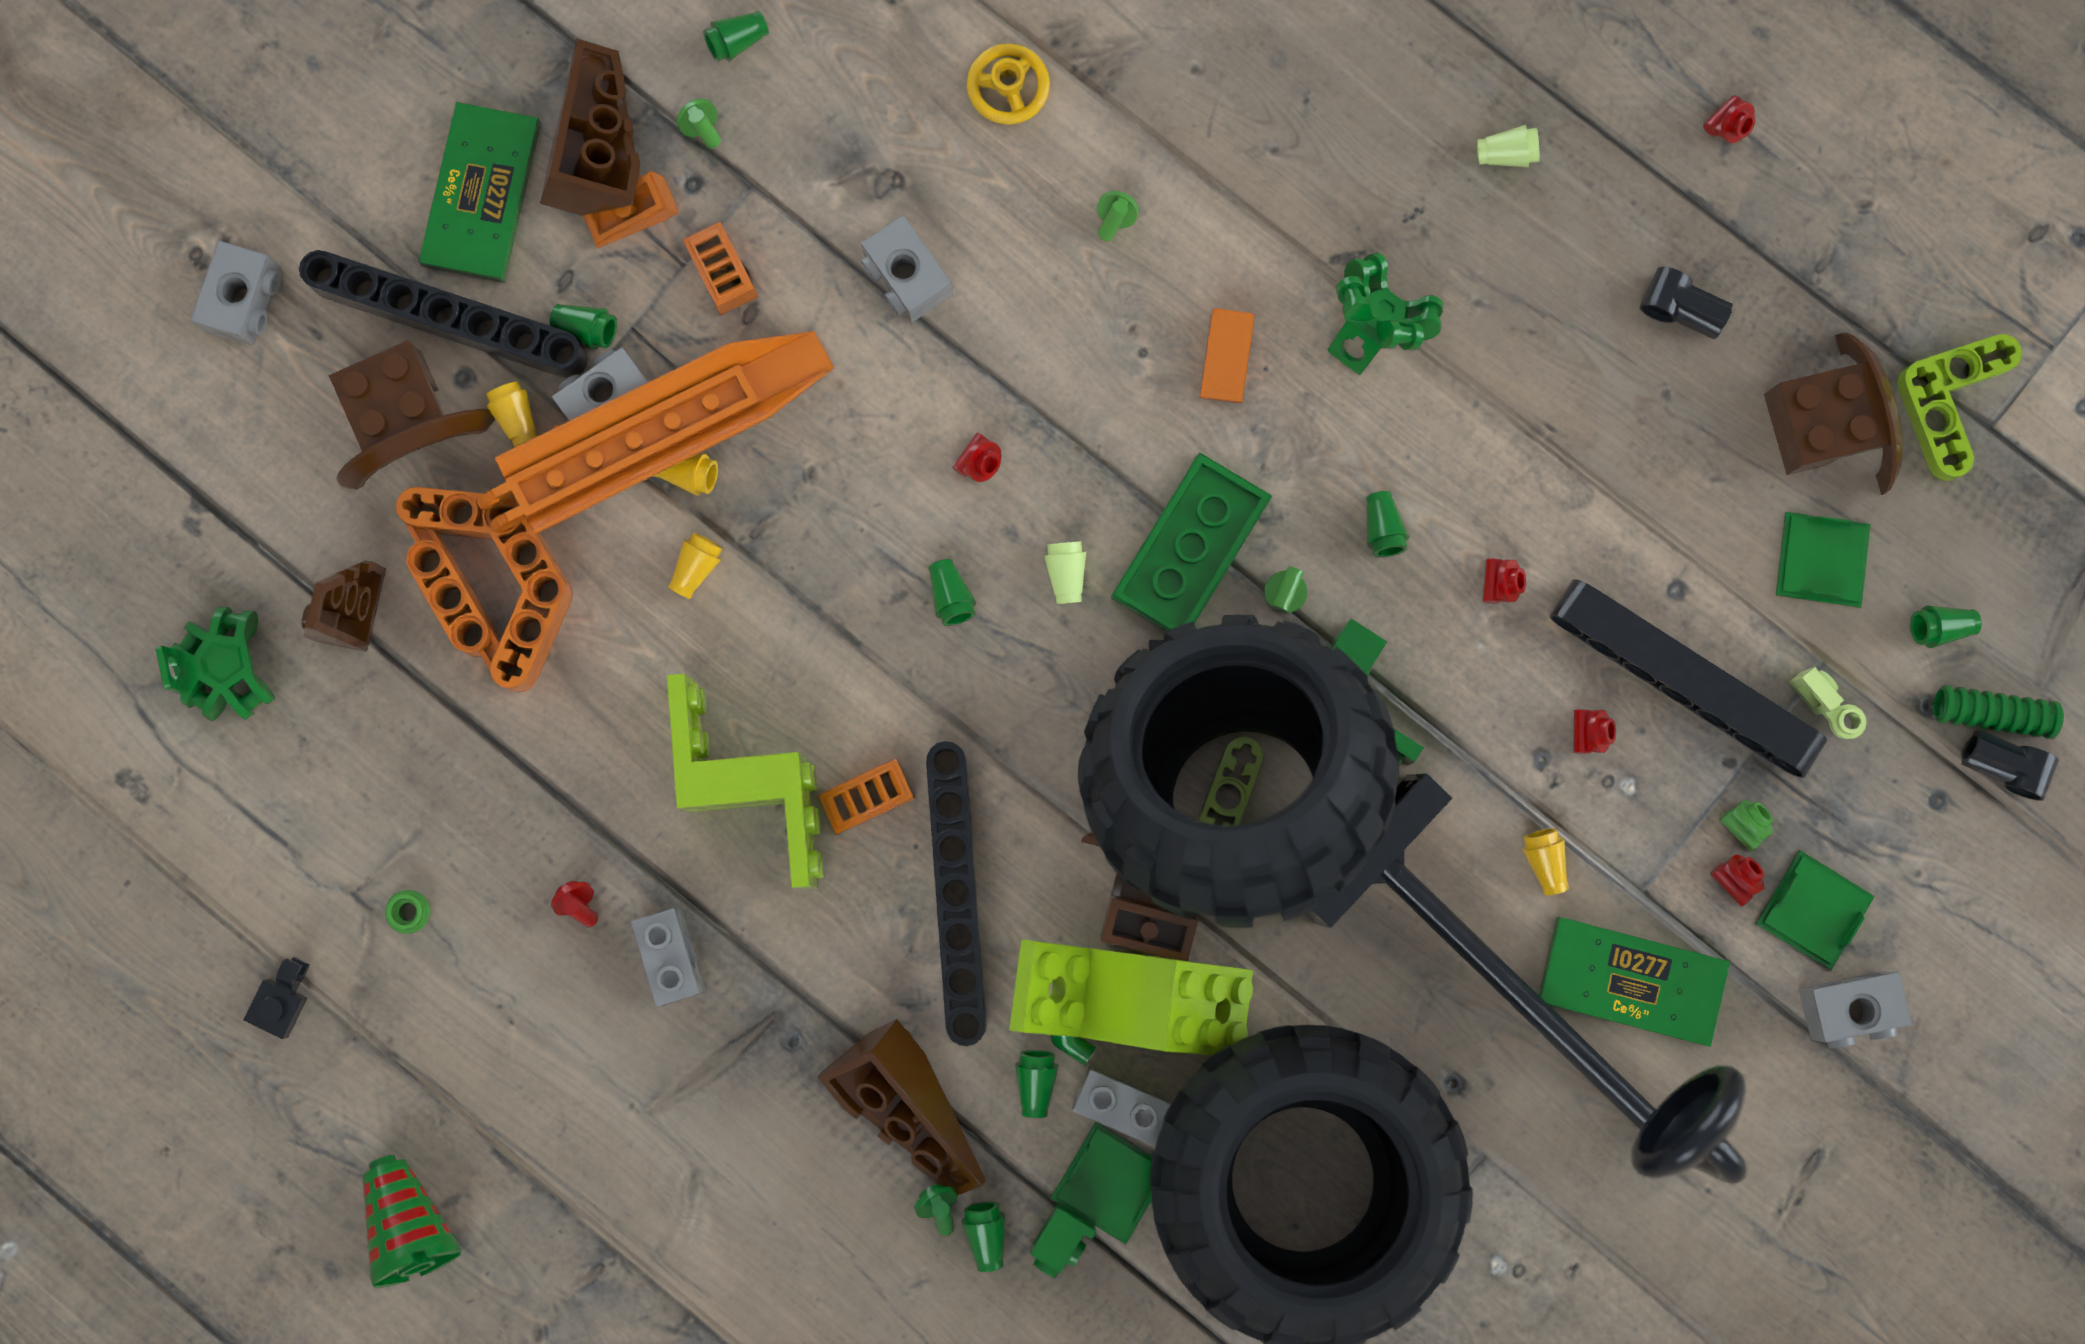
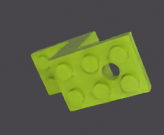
[667,673,824,889]
[1009,939,1253,1055]

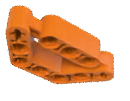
[396,487,573,693]

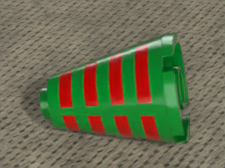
[362,1155,462,1288]

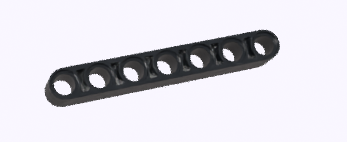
[299,250,588,378]
[1550,579,1827,778]
[926,741,986,1046]

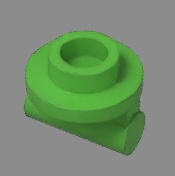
[677,99,721,148]
[1097,191,1139,241]
[1264,566,1308,614]
[1719,800,1773,852]

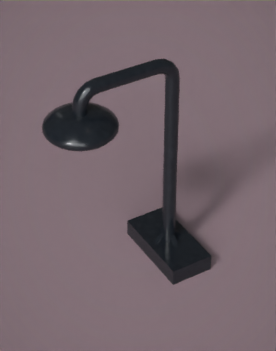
[1305,773,1747,1184]

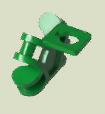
[1328,252,1444,375]
[155,606,275,721]

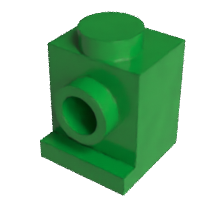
[1030,1203,1096,1278]

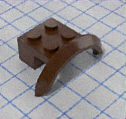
[1764,332,1903,495]
[328,340,495,490]
[1081,832,1199,961]

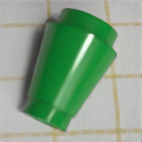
[703,11,769,62]
[549,304,617,350]
[1366,491,1410,558]
[928,559,976,626]
[1910,605,1982,648]
[1015,1050,1059,1118]
[961,1201,1005,1272]

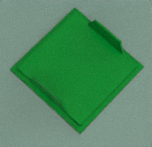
[1776,512,1871,608]
[1755,850,1875,970]
[1050,1121,1152,1245]

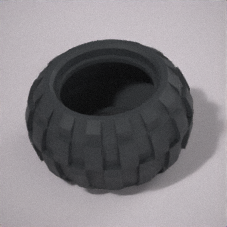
[1078,614,1399,928]
[1150,1025,1473,1344]

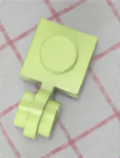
[1788,667,1866,740]

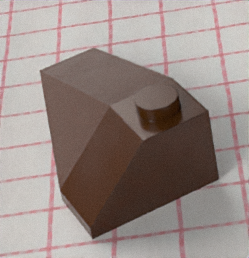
[540,38,640,216]
[302,560,386,652]
[817,1019,986,1196]

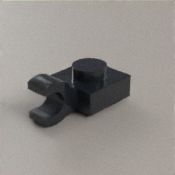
[243,957,310,1039]

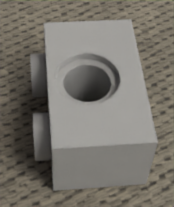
[860,215,953,323]
[190,241,281,346]
[552,347,648,421]
[631,908,706,1007]
[1799,971,1912,1048]
[1072,1067,1171,1147]

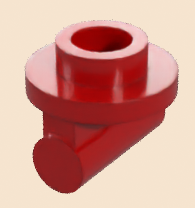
[1703,95,1755,143]
[952,433,1002,482]
[1483,558,1526,604]
[1573,709,1616,754]
[1710,854,1765,907]
[551,881,598,928]

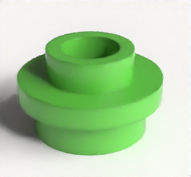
[385,890,431,934]

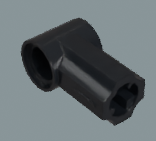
[1639,267,1733,340]
[1961,730,2059,801]

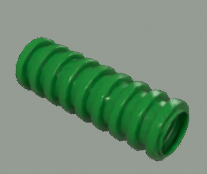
[1933,685,2064,739]

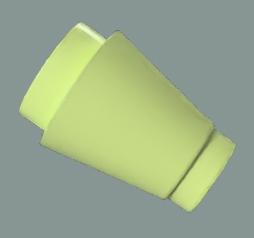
[1477,125,1540,167]
[1044,541,1086,604]

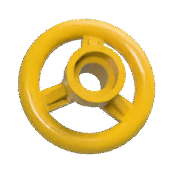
[967,43,1050,125]

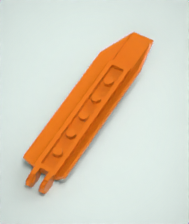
[476,331,834,534]

